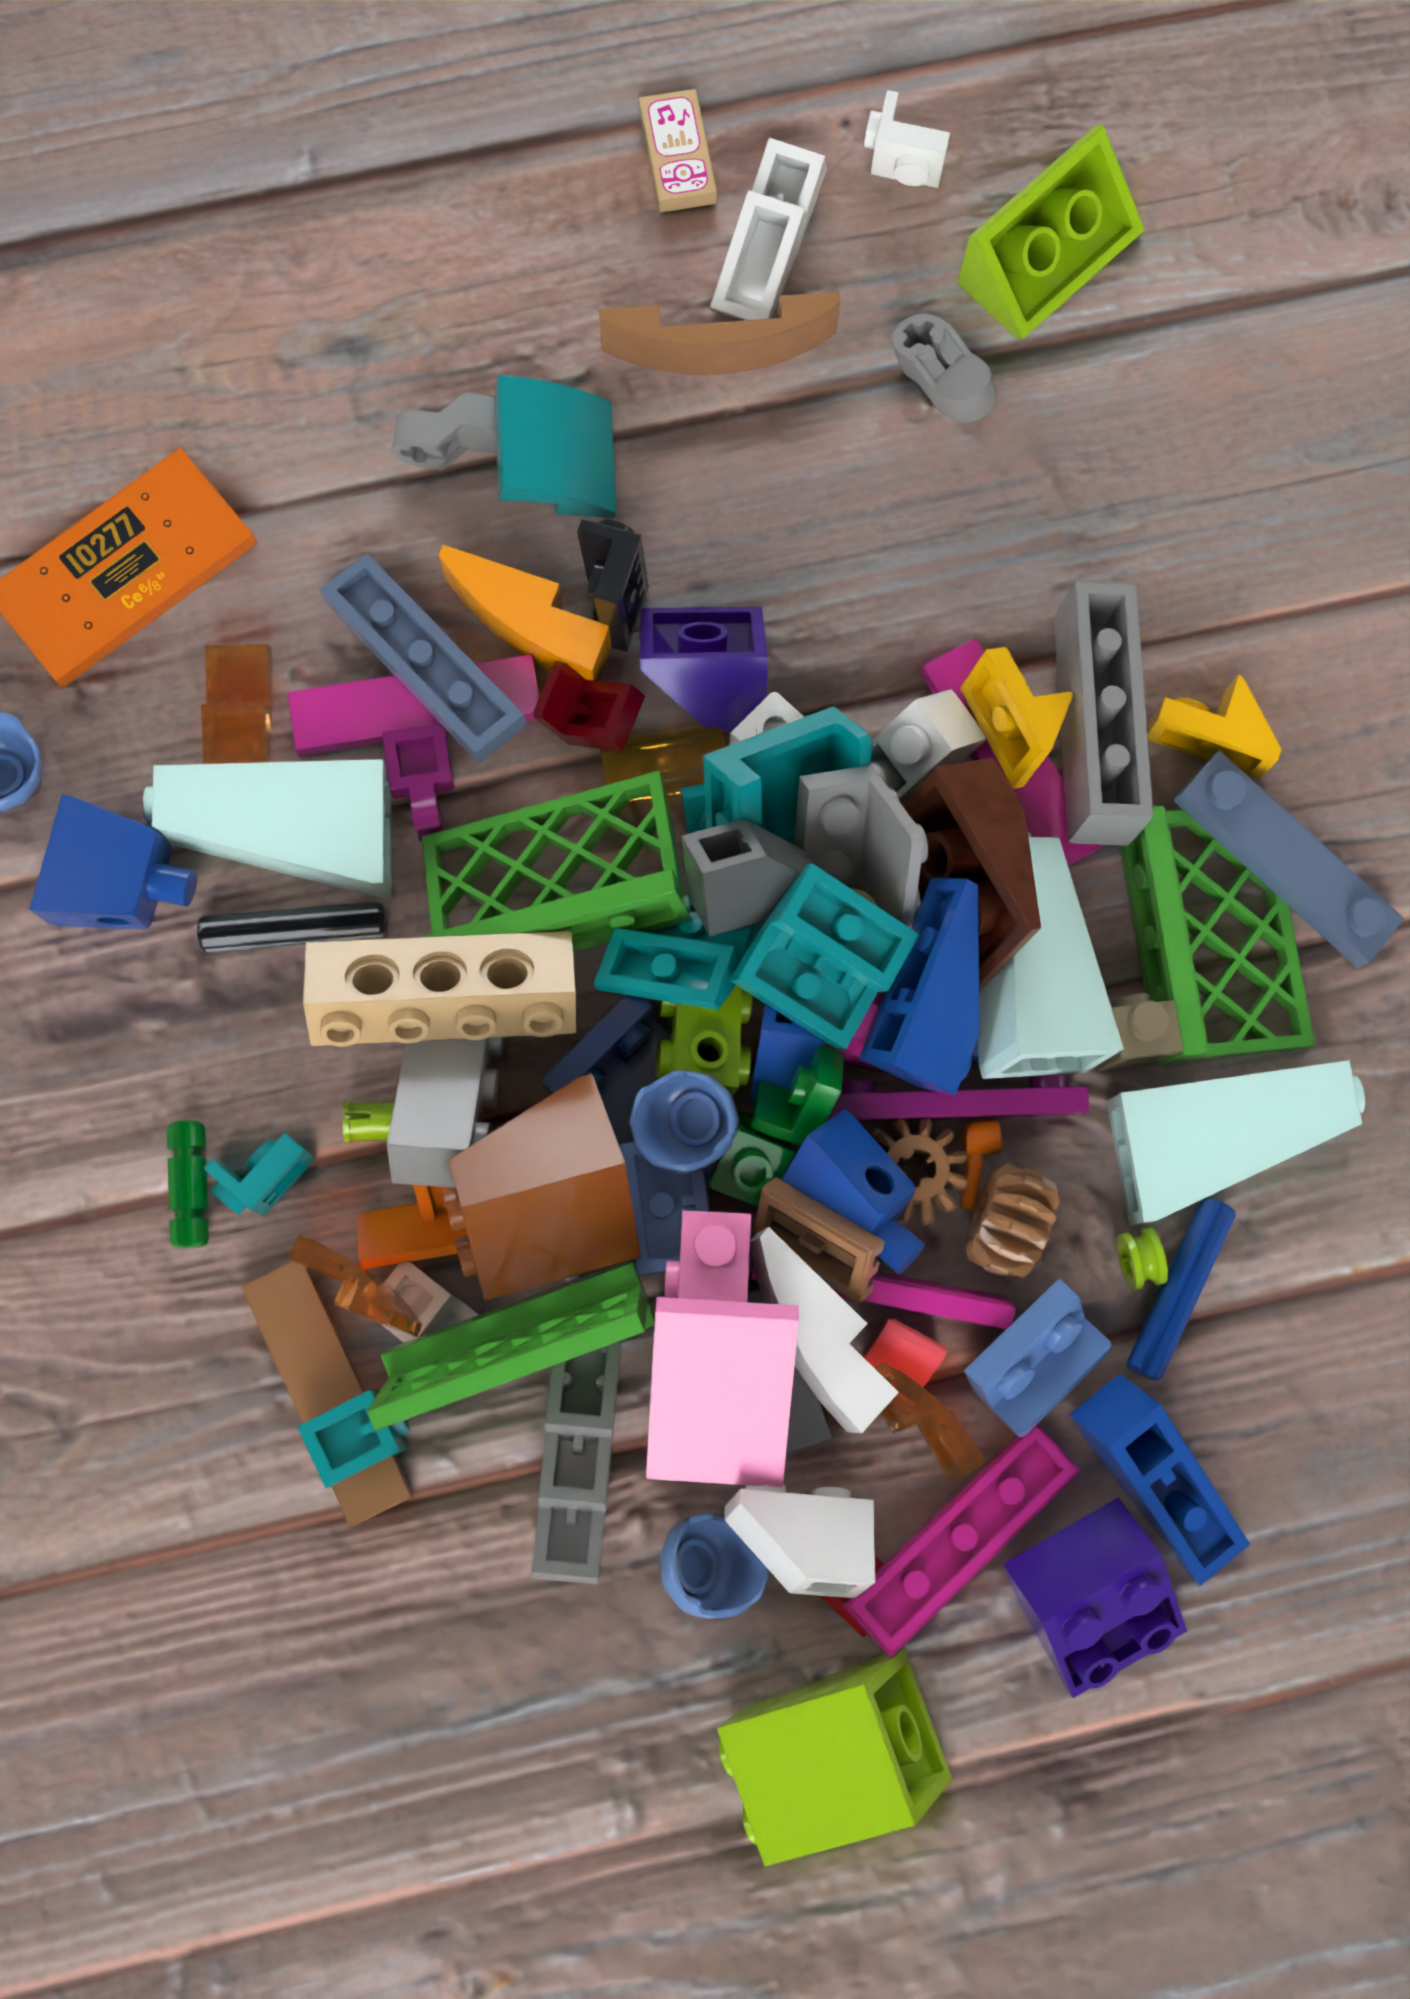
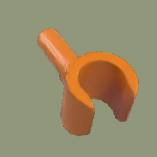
[960,1119,1002,1210]

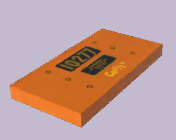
[0,447,258,689]

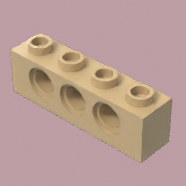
[303,931,576,1047]

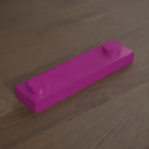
[826,1075,1089,1122]

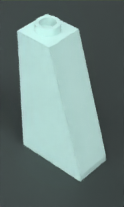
[143,759,392,898]
[978,832,1124,1079]
[1107,1060,1365,1226]

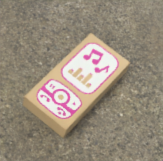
[639,89,717,213]

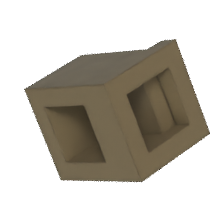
[1096,993,1184,1072]

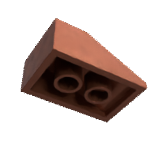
[903,758,1041,992]

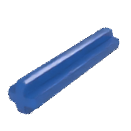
[1127,1197,1236,1380]

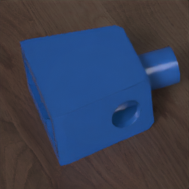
[29,794,197,930]
[772,1109,925,1274]

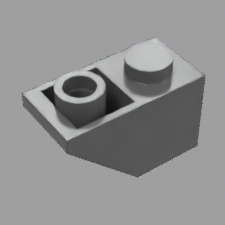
[682,818,818,936]

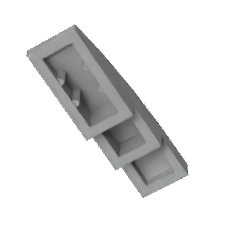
[531,1341,622,1584]

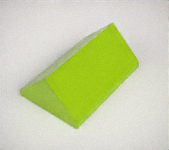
[957,125,1145,339]

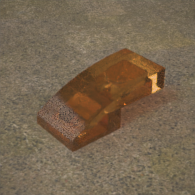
[201,643,272,764]
[288,1235,422,1337]
[875,1363,986,1480]

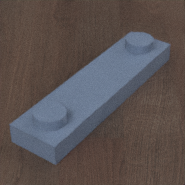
[319,553,527,764]
[1173,750,1405,968]

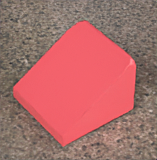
[863,1318,948,1392]

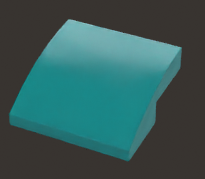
[495,375,616,518]
[729,863,920,1049]
[593,893,765,1010]

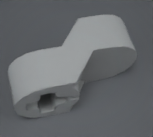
[892,314,997,423]
[392,392,497,470]

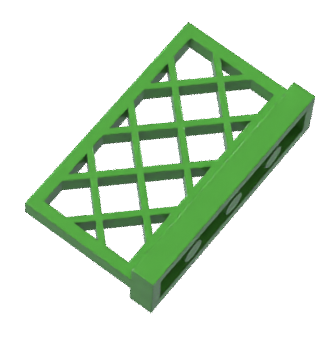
[422,770,693,952]
[1120,805,1315,1067]
[367,1259,655,1431]

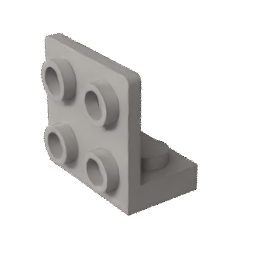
[794,765,928,928]

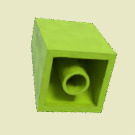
[717,1647,953,1867]

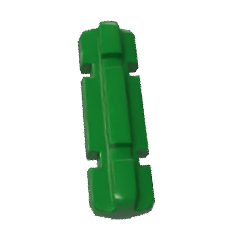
[167,1120,209,1248]

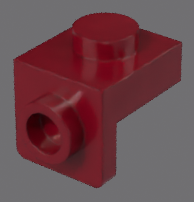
[533,663,645,752]

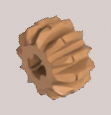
[871,1118,968,1226]
[965,1163,1060,1279]

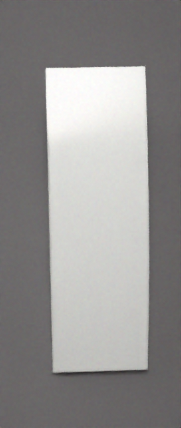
[710,138,827,321]
[750,1227,899,1433]

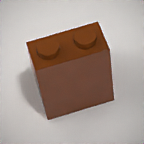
[442,1074,641,1301]

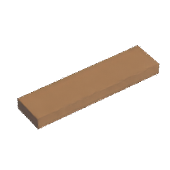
[241,1257,414,1528]

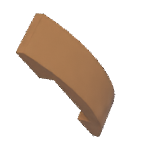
[599,291,841,375]

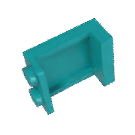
[703,706,873,844]

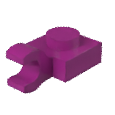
[382,724,455,841]

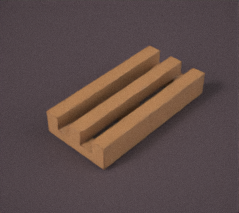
[752,1177,885,1303]

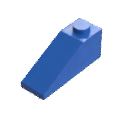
[859,878,980,1095]
[1069,1373,1250,1586]

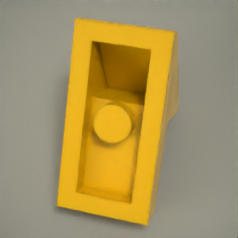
[960,647,1073,789]
[1147,675,1282,779]

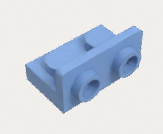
[620,1142,723,1276]
[964,1278,1112,1437]

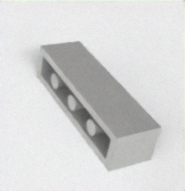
[1054,581,1153,846]

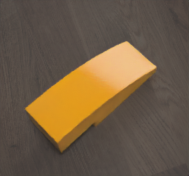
[438,545,611,681]

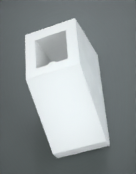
[870,689,987,805]
[724,1484,875,1598]

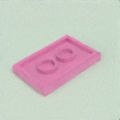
[646,1297,799,1487]

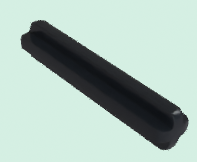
[197,902,387,953]

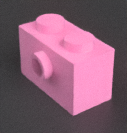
[664,1210,751,1302]

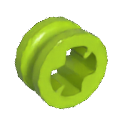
[1117,1227,1168,1291]

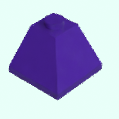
[640,607,768,732]

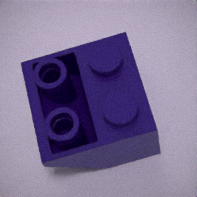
[1003,1498,1187,1698]

